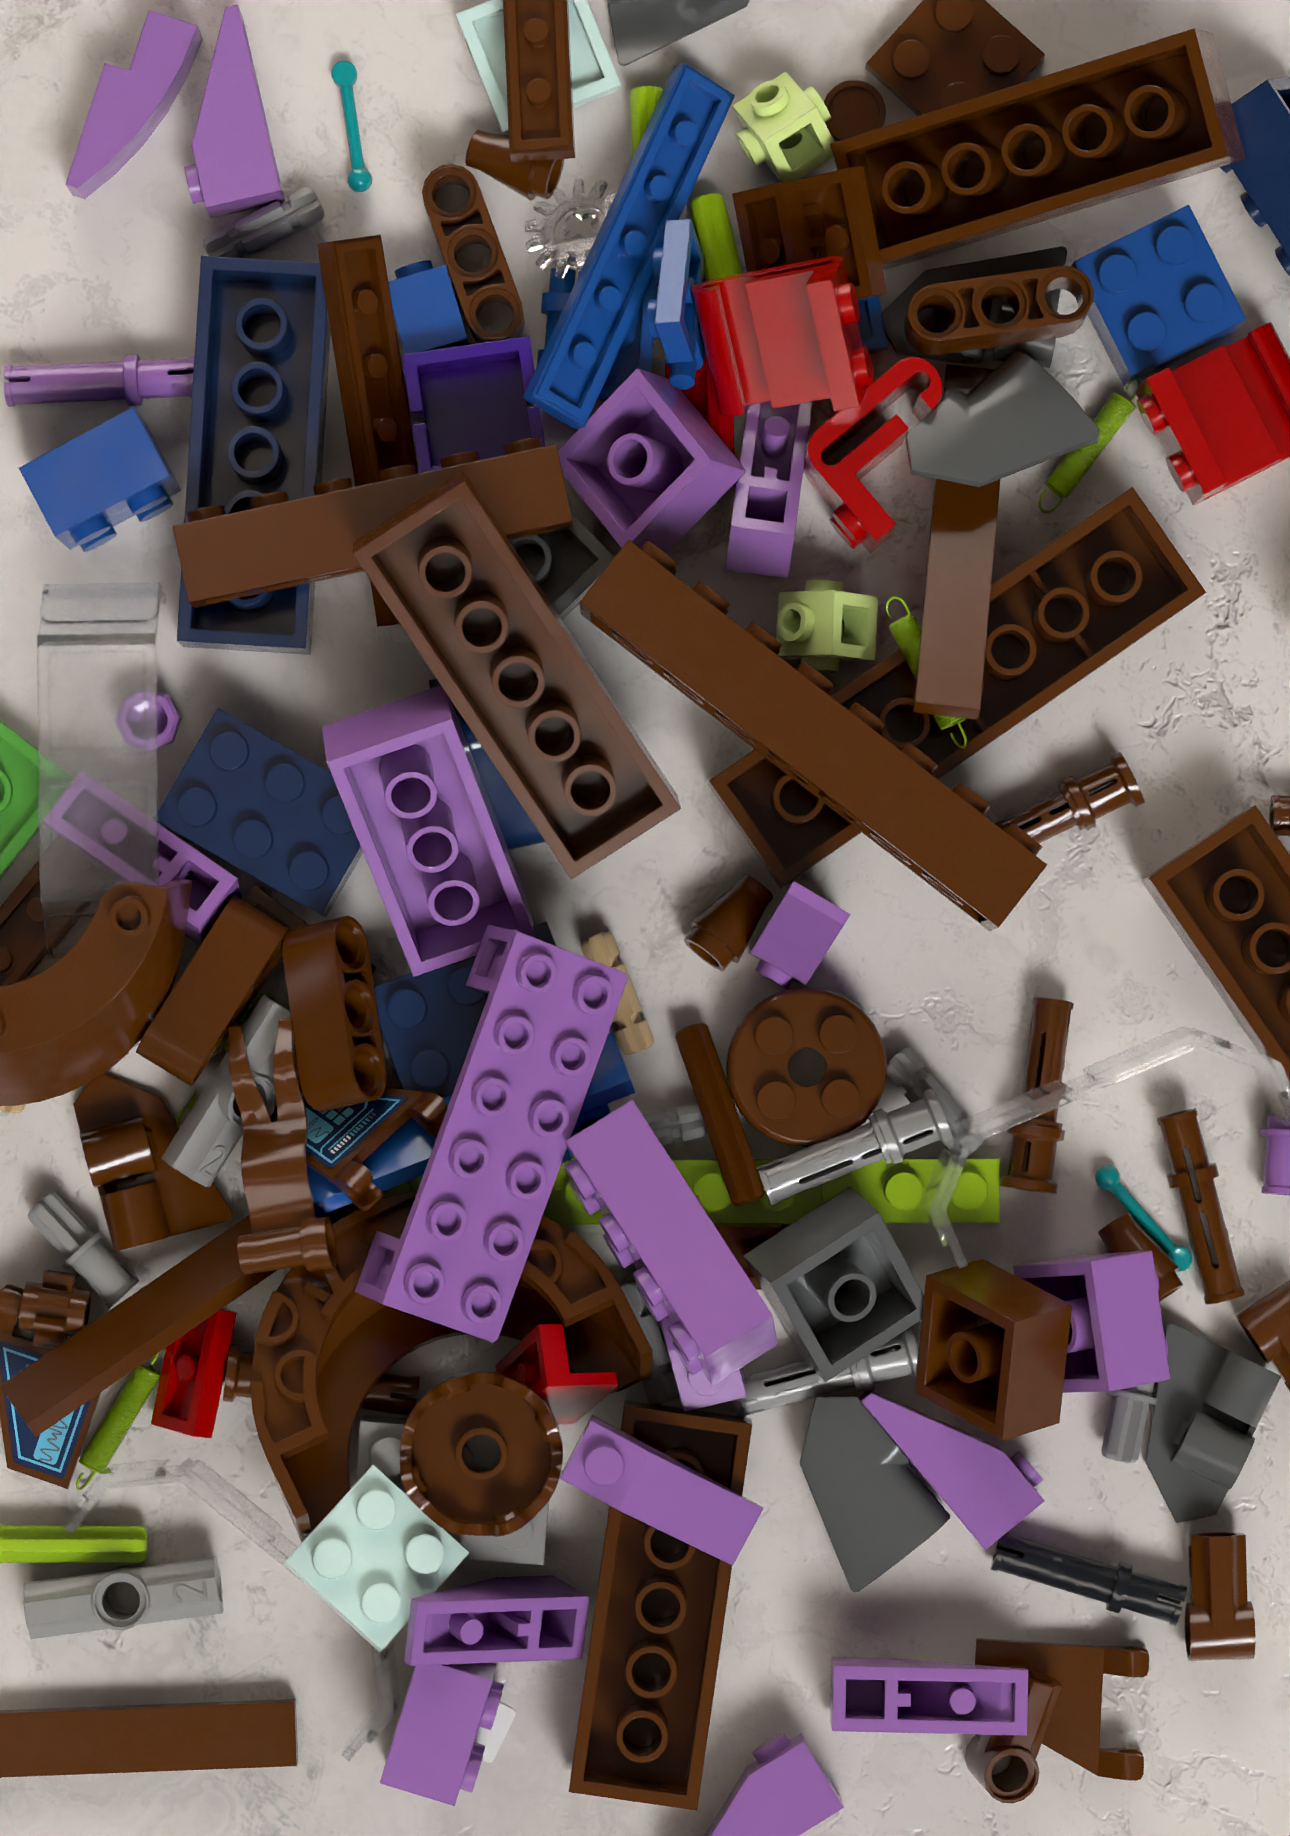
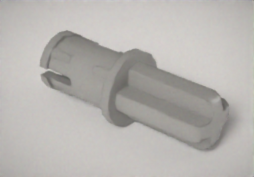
[28,1192,140,1309]
[1101,1383,1157,1463]

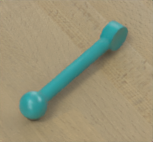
[332,61,372,192]
[1095,1165,1192,1272]

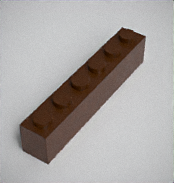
[173,437,573,608]

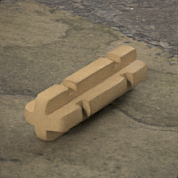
[581,932,654,1055]

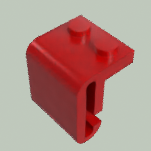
[692,256,873,416]
[1135,322,1290,505]
[804,357,942,553]

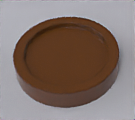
[824,80,886,141]

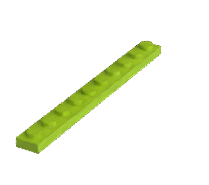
[380,1158,1000,1225]

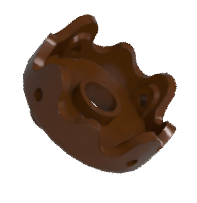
[726,987,887,1147]
[400,1372,563,1537]

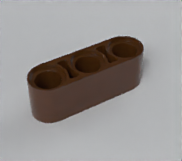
[422,164,525,343]
[904,266,1094,355]
[136,895,290,1086]
[282,915,386,1112]

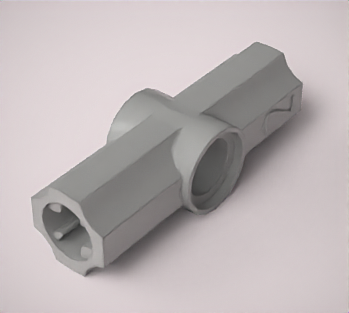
[161,995,295,1187]
[23,1557,224,1639]

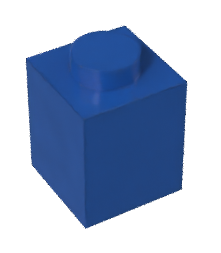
[388,260,469,354]

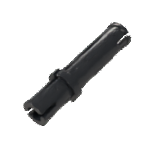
[990,1532,1187,1626]

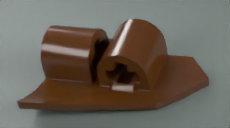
[73,1074,233,1252]

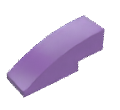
[65,10,203,199]

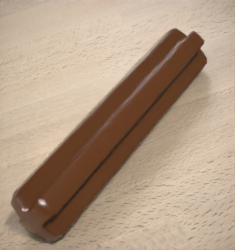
[675,1023,764,1206]

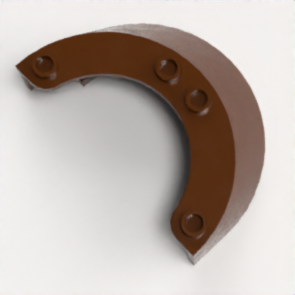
[0,879,193,1106]
[250,1190,652,1542]

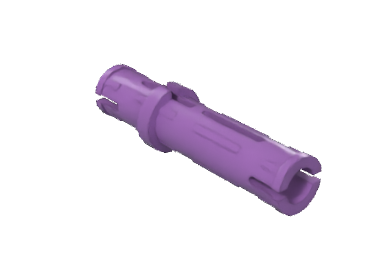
[4,354,195,407]

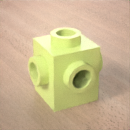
[732,72,835,182]
[776,580,878,673]

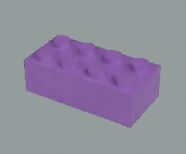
[322,685,535,977]
[564,1100,778,1386]

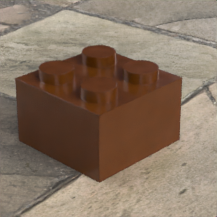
[915,1259,1072,1441]

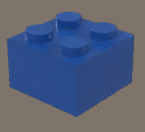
[1071,205,1246,386]
[19,407,182,552]

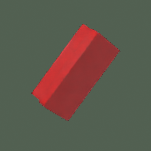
[495,1324,618,1424]

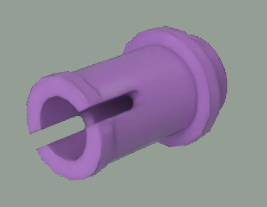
[1259,1116,1290,1195]

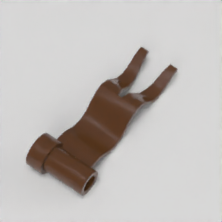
[228,1017,337,1275]

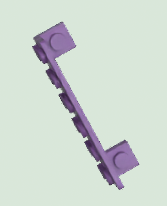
[355,925,628,1342]

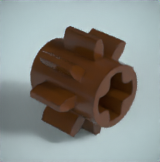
[19,1270,91,1349]

